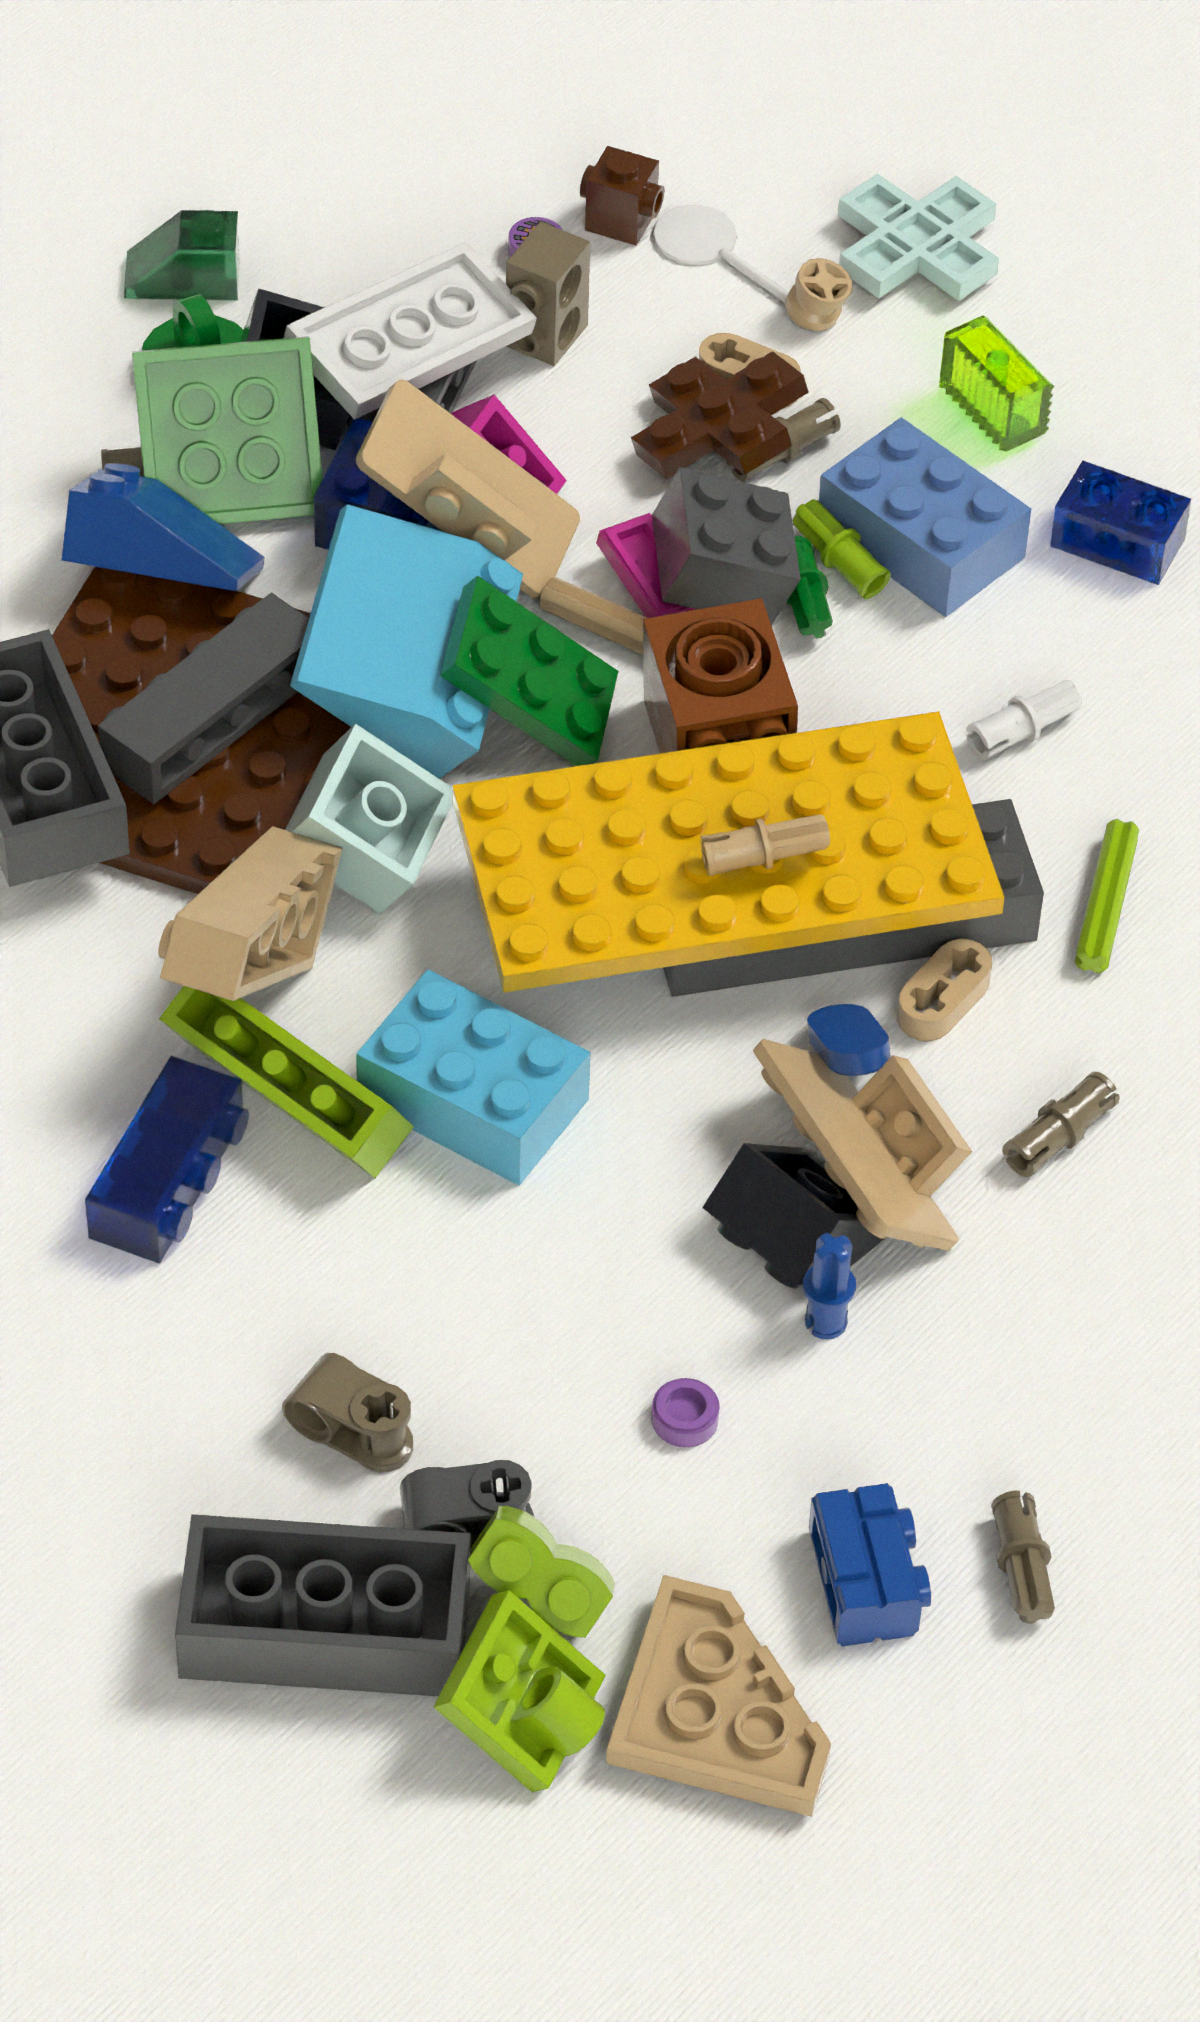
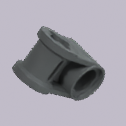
[400,1460,534,1552]

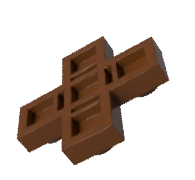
[630,351,809,480]

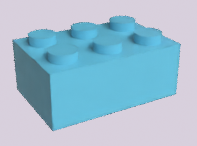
[356,969,591,1186]

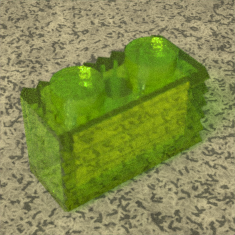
[939,315,1055,451]

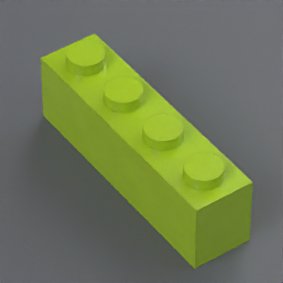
[159,986,414,1179]

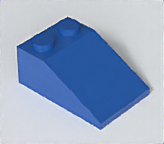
[61,463,265,591]

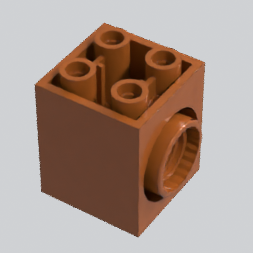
[643,598,798,753]

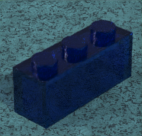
[85,1055,249,1264]

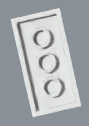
[284,241,537,420]

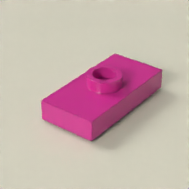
[596,513,697,618]

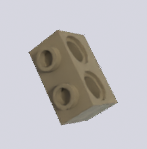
[506,221,590,366]

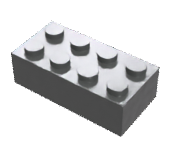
[0,629,130,887]
[175,1514,471,1697]

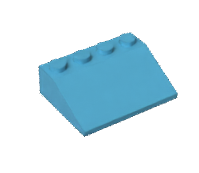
[290,504,523,779]

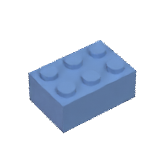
[819,417,1032,617]

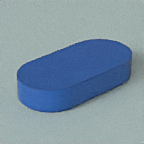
[807,1004,891,1076]

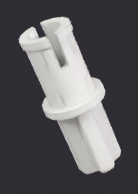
[966,680,1082,760]

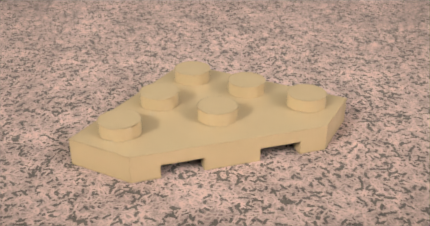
[606,1575,831,1817]

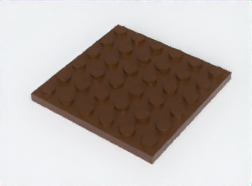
[52,567,351,894]

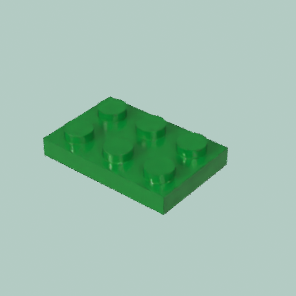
[440,576,619,766]

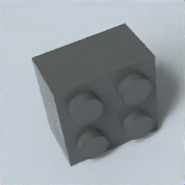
[652,467,801,626]

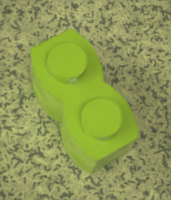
[468,1506,615,1638]

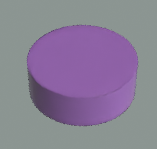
[651,1378,720,1447]

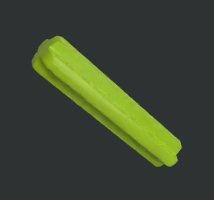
[1075,818,1139,974]

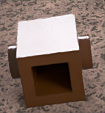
[580,145,665,246]

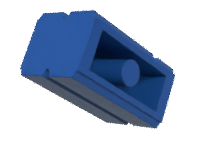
[808,1483,931,1647]

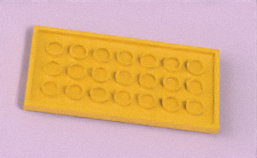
[452,711,1005,993]

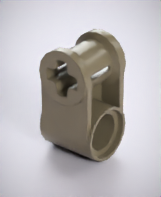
[282,1353,413,1472]

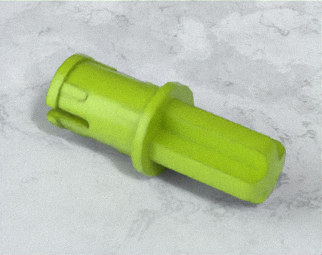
[792,499,891,599]

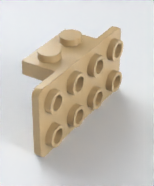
[356,380,580,599]
[753,1039,973,1251]

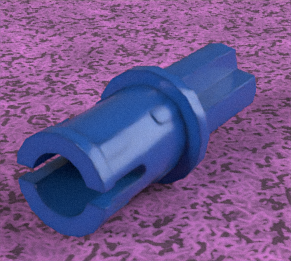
[803,1233,856,1339]

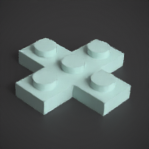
[838,173,999,301]

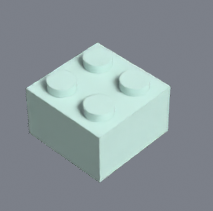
[285,724,453,914]

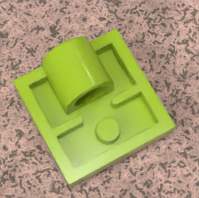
[433,1590,606,1792]

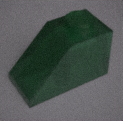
[124,210,240,300]

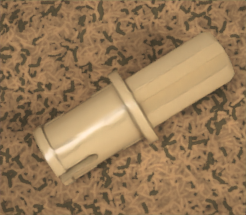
[700,814,830,876]

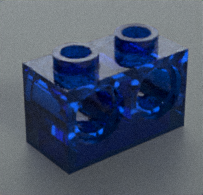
[1050,460,1192,585]

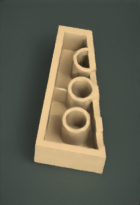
[158,826,343,1001]

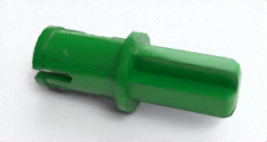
[787,536,833,639]

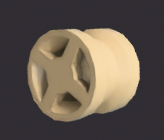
[785,258,852,331]

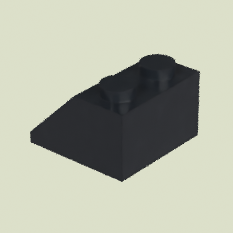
[702,1143,887,1289]

